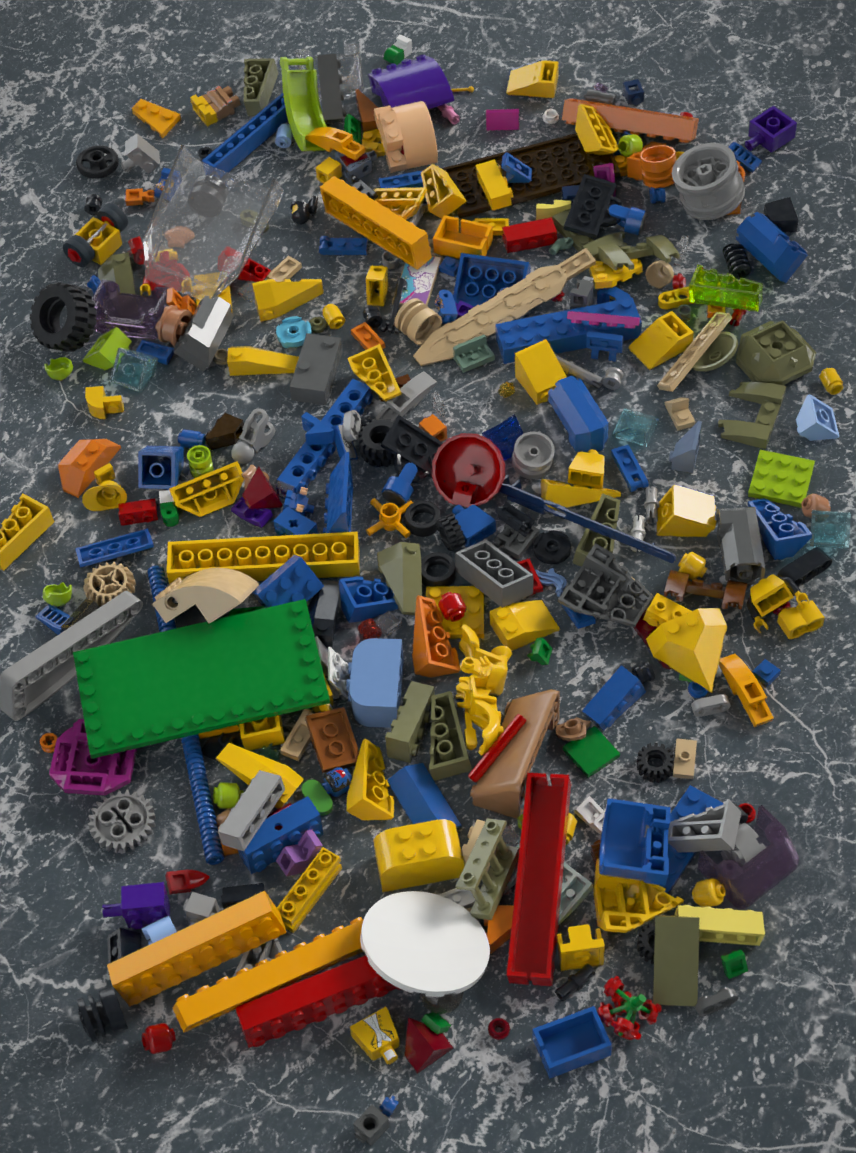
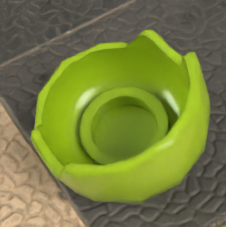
[44,357,73,381]
[43,582,72,607]

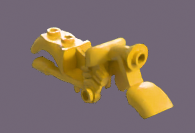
[455,624,512,756]

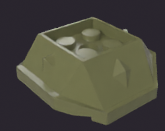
[736,321,816,385]

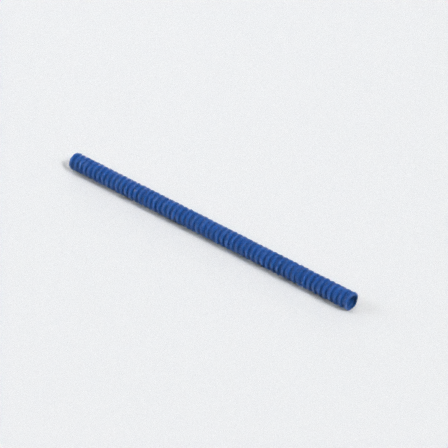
[147,565,224,865]

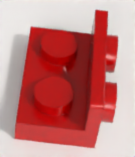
[118,498,158,526]

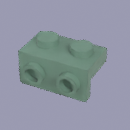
[453,335,495,373]

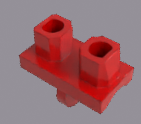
[128,236,148,265]

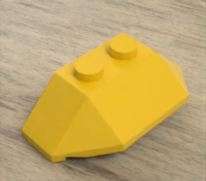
[575,104,619,155]
[374,187,427,220]
[169,461,244,517]

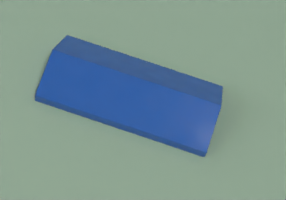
[75,528,154,568]
[387,763,462,829]

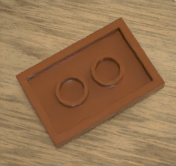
[305,707,359,773]

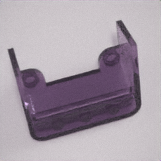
[697,805,799,909]

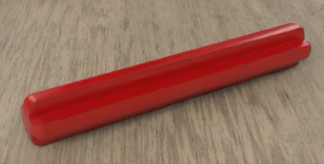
[468,714,526,783]

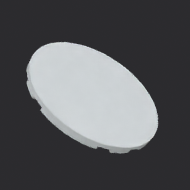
[360,891,490,997]

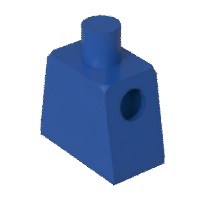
[452,505,496,548]

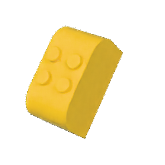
[373,819,464,893]

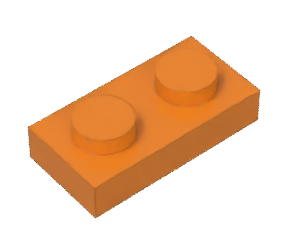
[351,322,385,350]

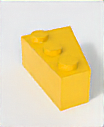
[421,164,467,219]

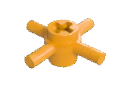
[366,498,413,538]

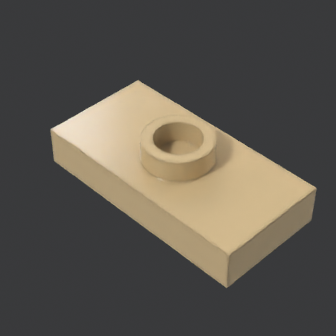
[673,739,697,779]

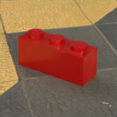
[502,217,557,254]

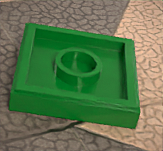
[563,726,620,778]

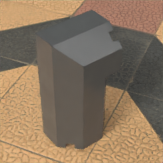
[173,296,235,372]
[716,507,765,585]

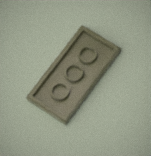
[653,915,700,1006]

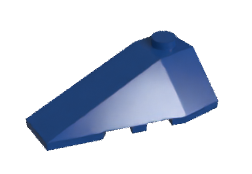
[748,498,812,560]

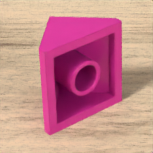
[486,109,519,131]

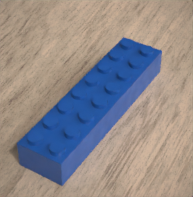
[495,297,642,364]

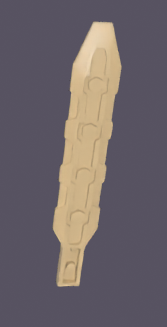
[413,248,596,366]

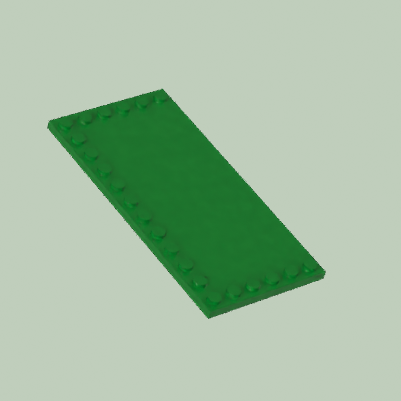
[73,599,330,759]

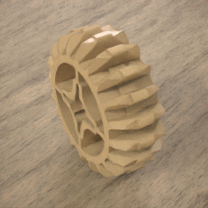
[83,562,136,608]

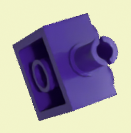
[745,106,797,153]
[102,882,170,929]

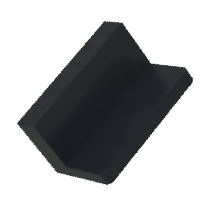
[221,883,265,910]
[107,928,141,973]

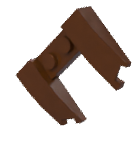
[663,570,747,610]

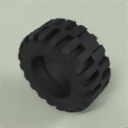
[30,282,97,352]

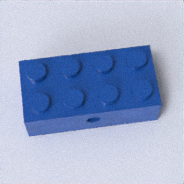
[238,796,324,875]

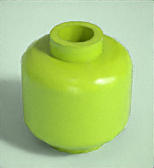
[618,134,643,157]
[213,782,244,809]

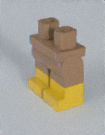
[190,85,241,127]

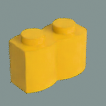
[777,600,825,639]

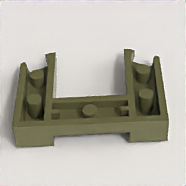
[552,209,627,261]
[598,235,680,270]
[718,382,786,449]

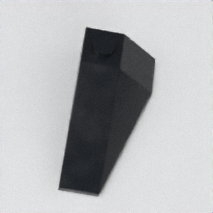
[308,580,340,648]

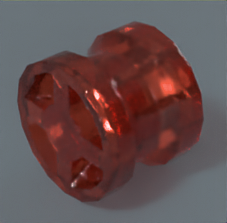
[357,619,382,640]

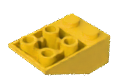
[506,60,559,98]
[628,311,694,370]

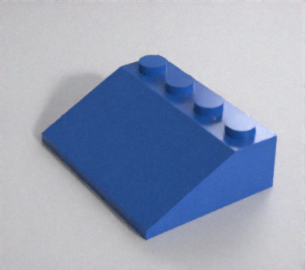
[453,253,531,307]
[323,452,353,533]

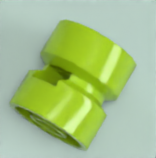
[187,445,214,478]

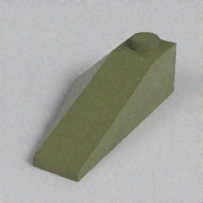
[98,252,139,319]
[377,542,422,616]

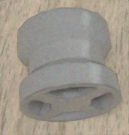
[603,367,624,390]

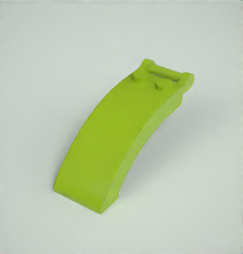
[280,57,327,151]

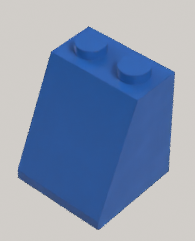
[138,446,184,489]

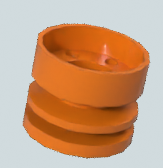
[640,145,676,188]

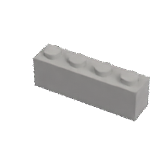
[218,770,285,851]

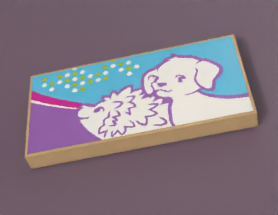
[392,256,442,308]

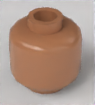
[801,494,830,521]

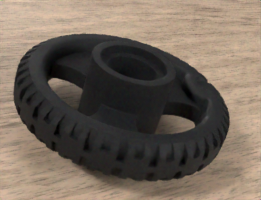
[76,145,119,179]

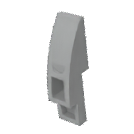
[376,371,437,422]

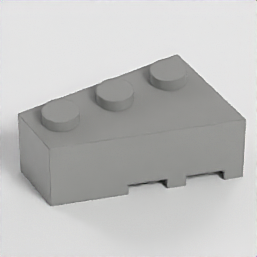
[668,800,741,853]

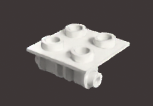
[328,647,349,699]

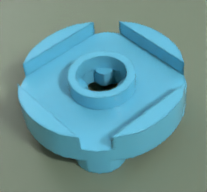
[276,316,312,348]

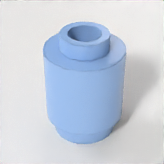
[275,124,293,148]

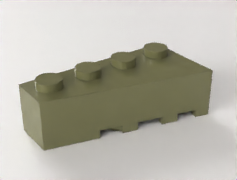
[244,58,279,116]
[573,494,620,567]
[385,681,435,763]

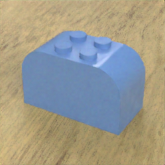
[346,638,404,728]

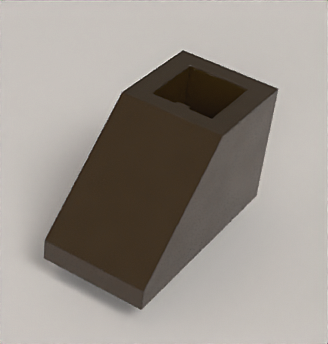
[205,413,244,450]

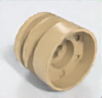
[394,298,442,346]

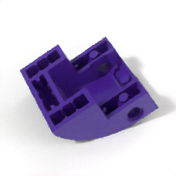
[368,54,455,109]

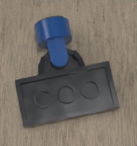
[563,174,647,239]
[380,415,446,506]

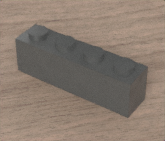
[317,54,346,123]

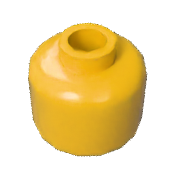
[678,552,708,580]
[692,878,726,907]

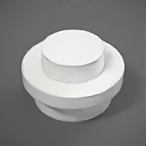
[543,109,559,124]

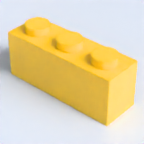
[475,159,513,211]

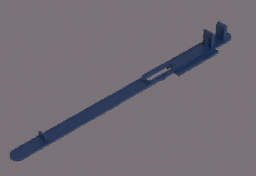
[499,475,676,563]

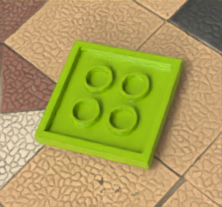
[748,450,815,508]

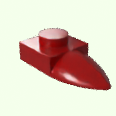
[165,870,210,894]

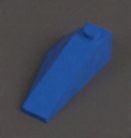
[339,577,399,623]

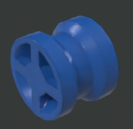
[649,187,666,204]

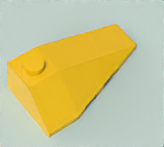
[541,479,621,511]
[216,743,304,809]

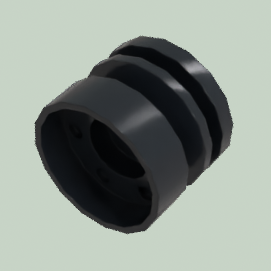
[77,986,128,1043]

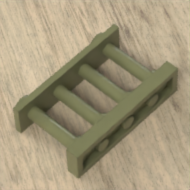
[455,819,520,920]

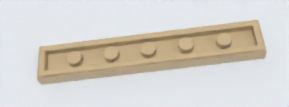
[657,312,732,392]

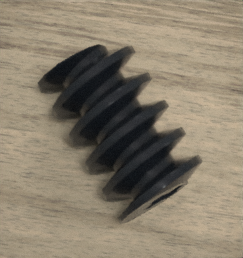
[723,244,751,282]

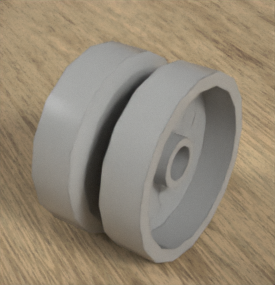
[512,431,555,479]

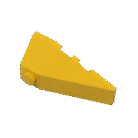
[252,279,324,322]
[347,344,402,402]
[227,346,299,376]
[346,739,394,820]

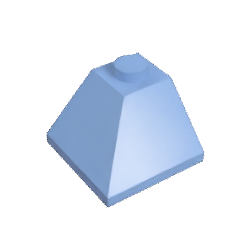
[796,394,839,441]

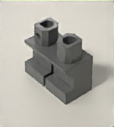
[570,276,594,309]

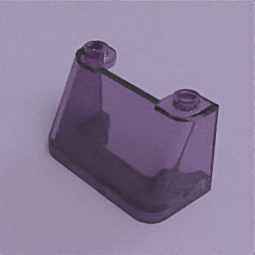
[92,279,169,340]

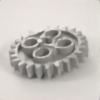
[88,790,156,853]

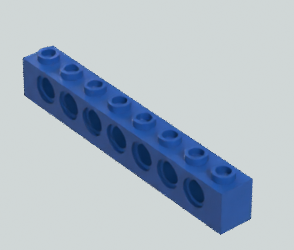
[277,379,373,494]

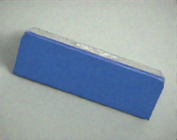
[331,424,358,461]

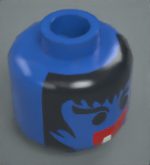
[322,767,352,797]

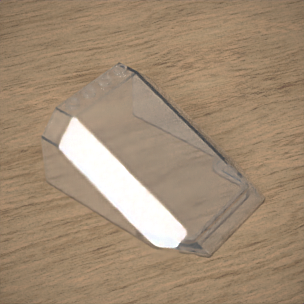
[142,144,284,300]

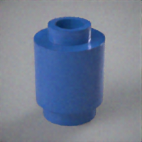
[178,429,206,449]

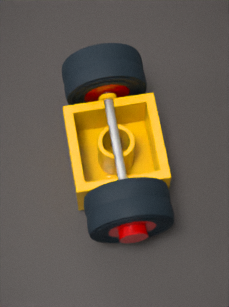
[63,203,128,267]

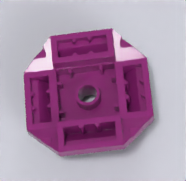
[49,719,137,796]

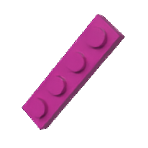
[567,311,640,328]

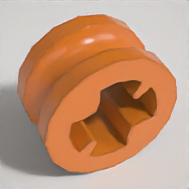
[40,733,57,753]

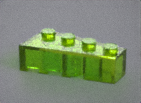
[689,264,763,312]

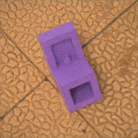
[276,830,323,876]

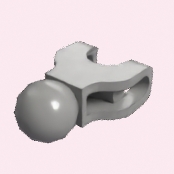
[231,408,275,464]

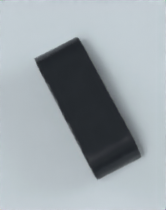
[777,547,832,587]

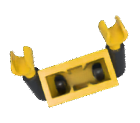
[746,574,810,633]

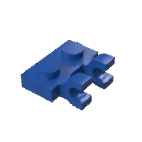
[586,331,623,362]

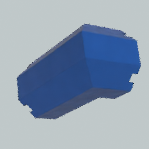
[736,212,808,283]
[548,376,609,453]

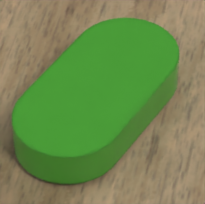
[301,779,333,816]

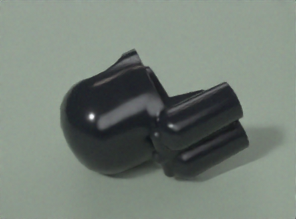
[290,196,318,225]

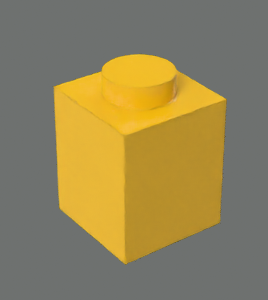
[316,157,342,184]

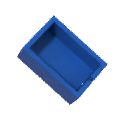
[252,555,324,608]
[532,1006,612,1079]

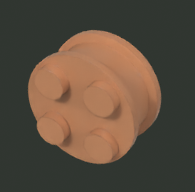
[156,305,192,346]

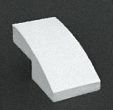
[574,796,605,835]

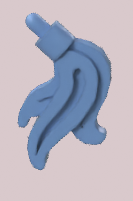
[535,568,567,597]

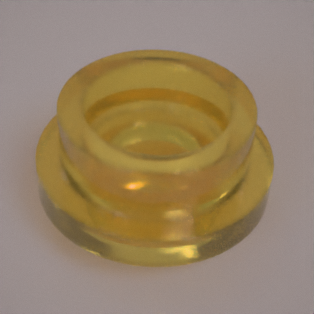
[498,382,516,398]

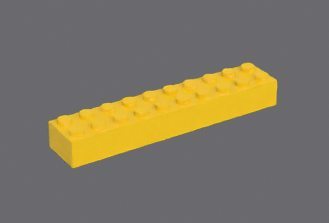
[167,532,360,585]

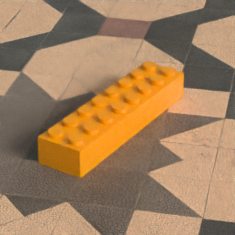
[320,176,432,270]
[107,891,287,1006]

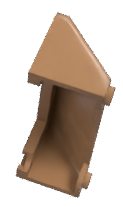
[470,689,560,819]

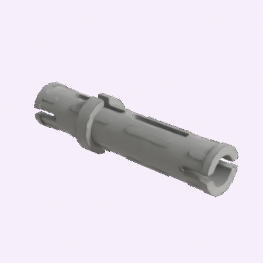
[556,355,604,388]

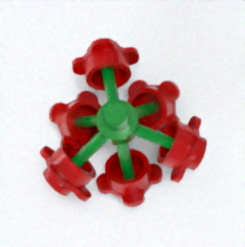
[597,976,662,1040]

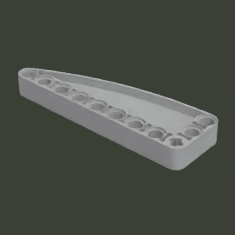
[0,591,143,721]

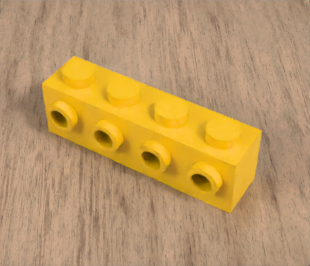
[643,593,727,631]

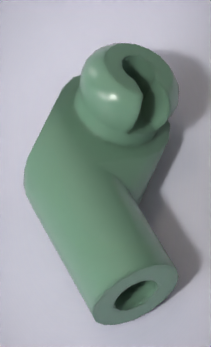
[549,237,574,255]

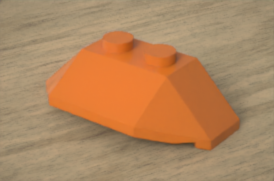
[58,439,121,498]

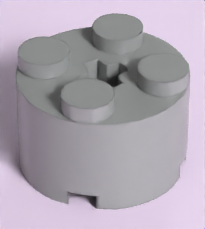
[721,823,767,874]

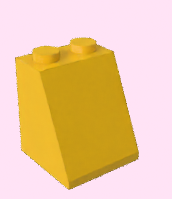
[515,339,567,405]
[657,485,716,537]

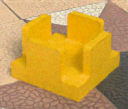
[557,924,605,971]

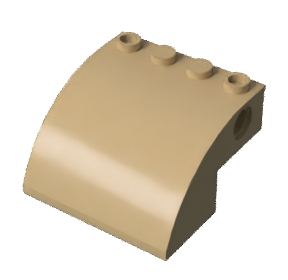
[152,568,259,624]

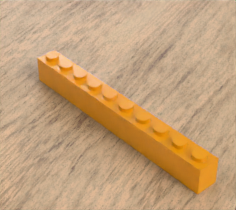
[173,917,364,1032]

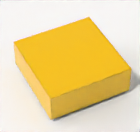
[94,463,116,485]

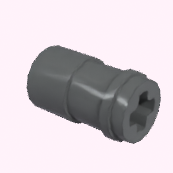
[584,89,616,105]

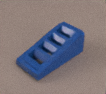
[729,141,762,173]
[36,604,75,635]

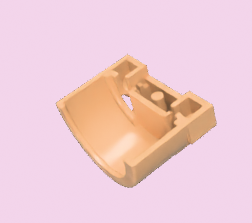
[374,101,438,173]

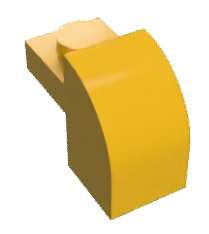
[85,386,124,419]

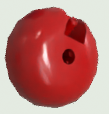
[432,433,505,508]

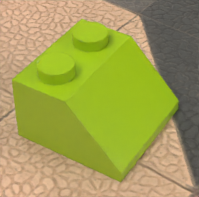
[82,327,132,370]

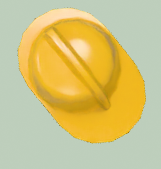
[82,480,127,511]

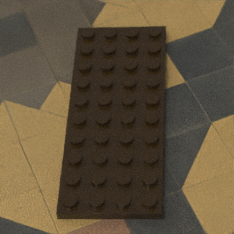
[442,133,620,219]

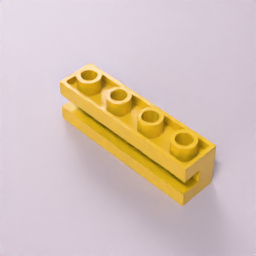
[277,847,342,933]

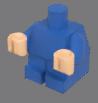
[283,487,314,516]

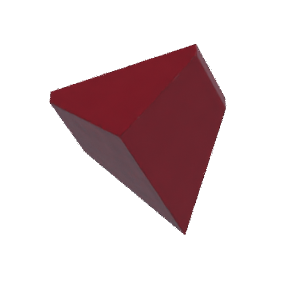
[242,467,283,509]
[404,1017,453,1074]

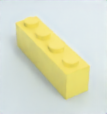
[674,905,765,946]

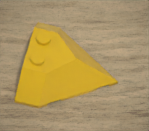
[646,608,727,693]
[593,859,684,933]

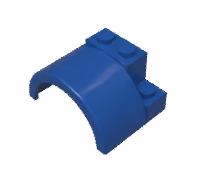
[599,798,670,886]

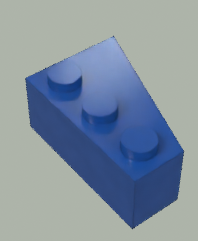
[582,665,646,731]

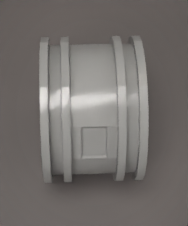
[672,143,745,220]

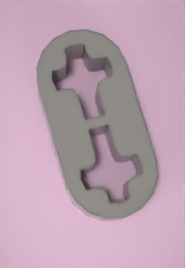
[342,410,361,442]
[691,694,731,717]

